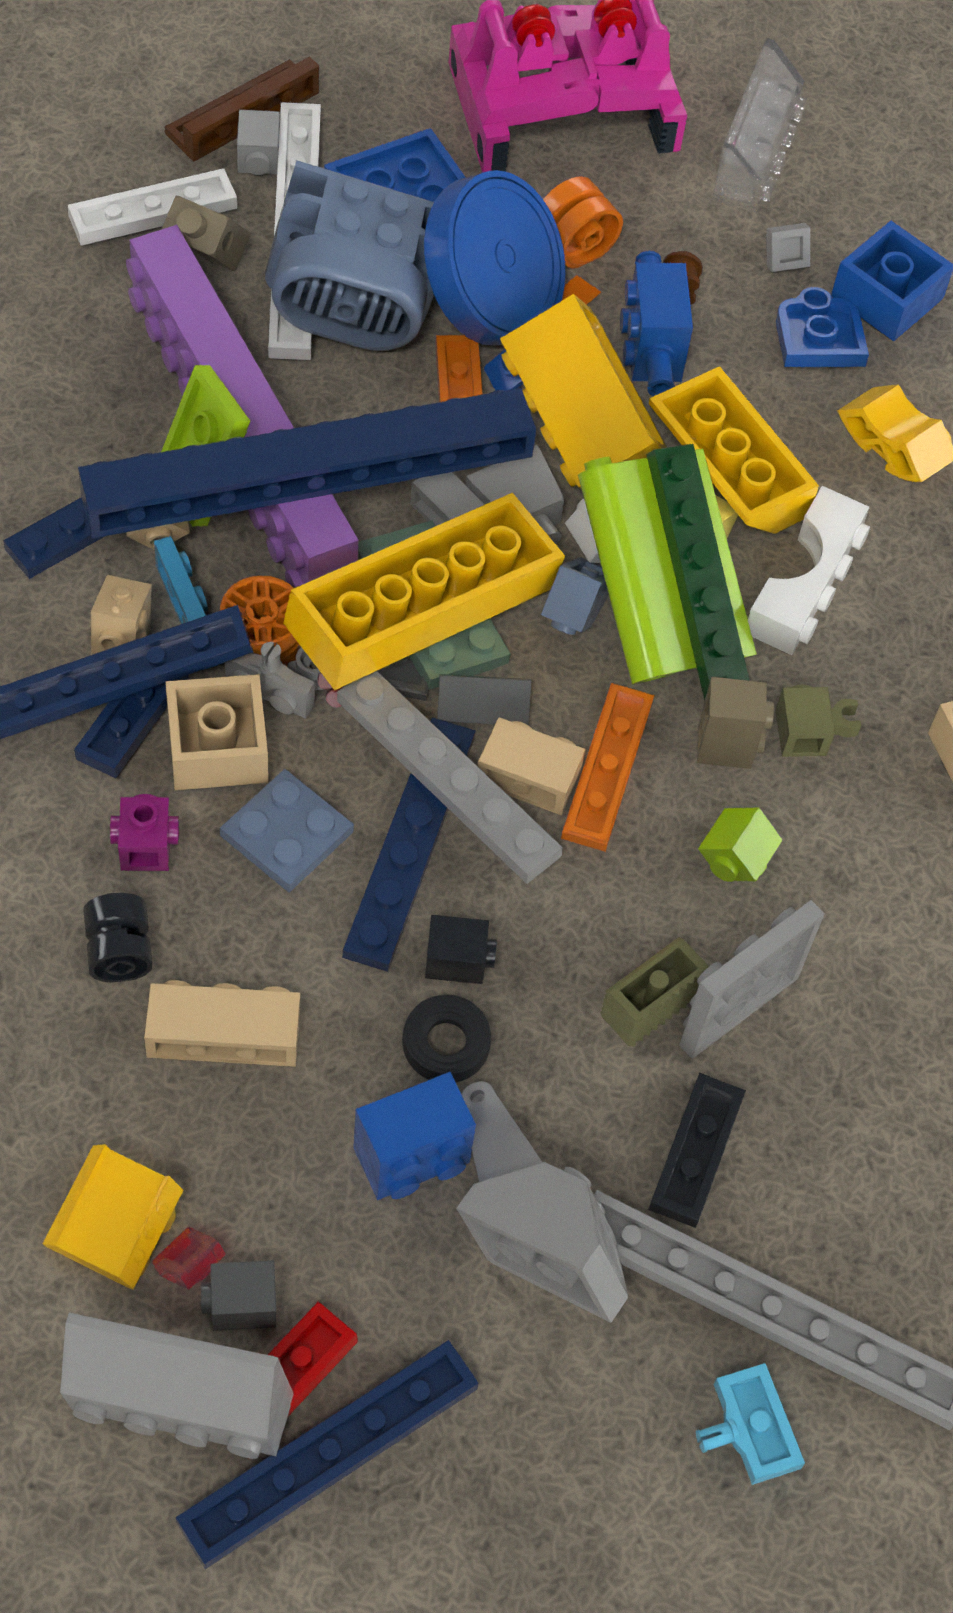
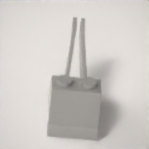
[456,1081,628,1323]

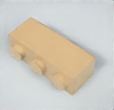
[144,980,300,1067]

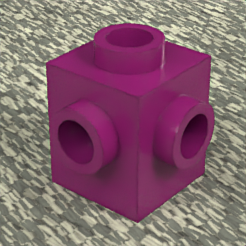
[110,794,179,871]

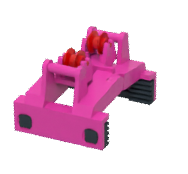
[448,0,687,173]

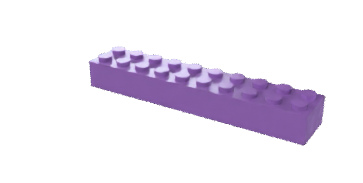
[126,225,359,588]

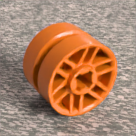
[543,176,623,268]
[220,575,301,667]

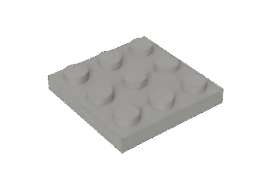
[679,900,825,1059]

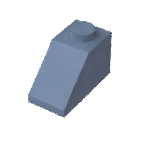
[541,557,609,635]

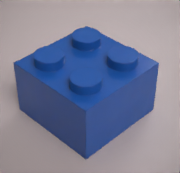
[831,221,953,341]
[353,1072,476,1200]

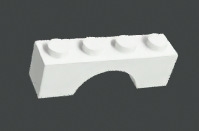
[748,486,870,655]

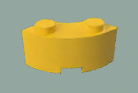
[837,384,953,482]

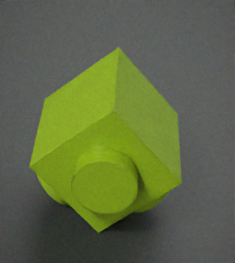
[698,807,782,882]

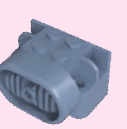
[265,160,434,351]

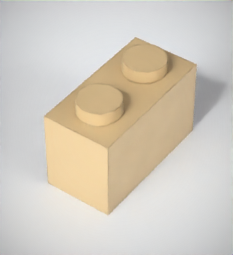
[478,717,585,815]

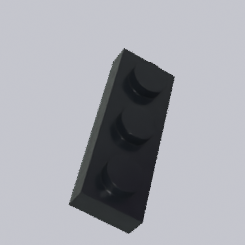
[648,1073,746,1228]

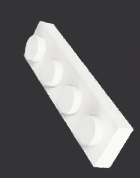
[68,168,237,246]

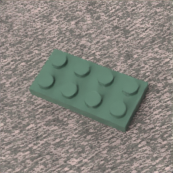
[358,520,511,690]

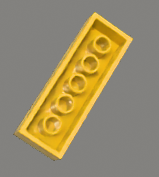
[283,492,565,690]

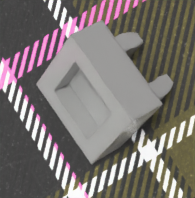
[766,223,810,272]

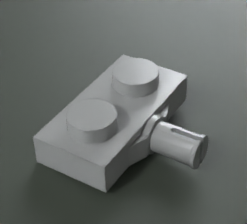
[225,642,315,719]

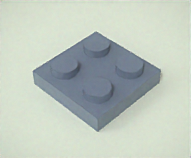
[220,769,354,892]

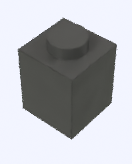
[201,1260,276,1331]

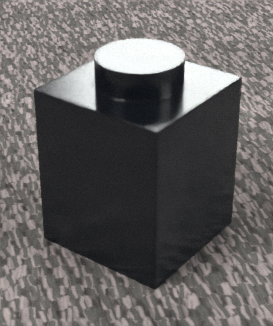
[425,915,497,984]

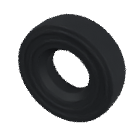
[402,995,491,1082]

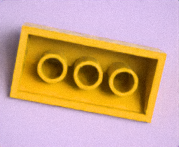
[648,366,819,534]

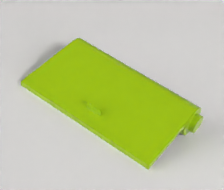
[578,448,757,685]

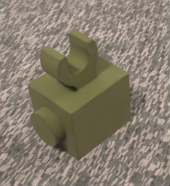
[775,684,861,757]

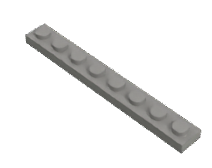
[594,1190,953,1430]

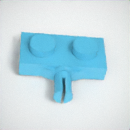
[696,1363,805,1485]

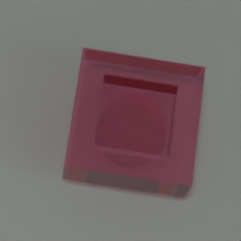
[151,1226,226,1290]

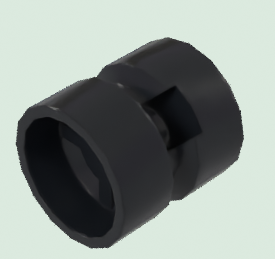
[83,892,153,983]

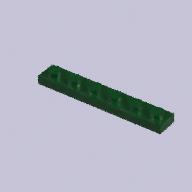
[646,444,750,701]

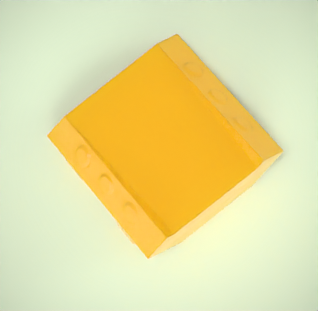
[42,1144,184,1290]

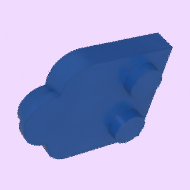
[776,287,869,367]

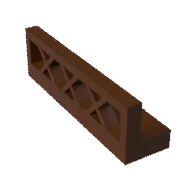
[164,56,319,162]

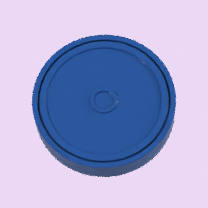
[424,170,566,346]

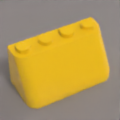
[500,294,667,489]

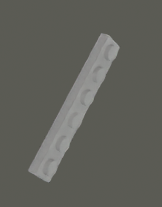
[337,671,563,884]

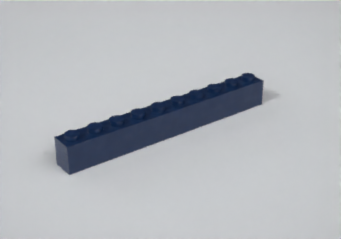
[78,388,536,539]

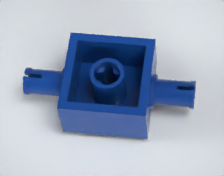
[620,251,693,396]

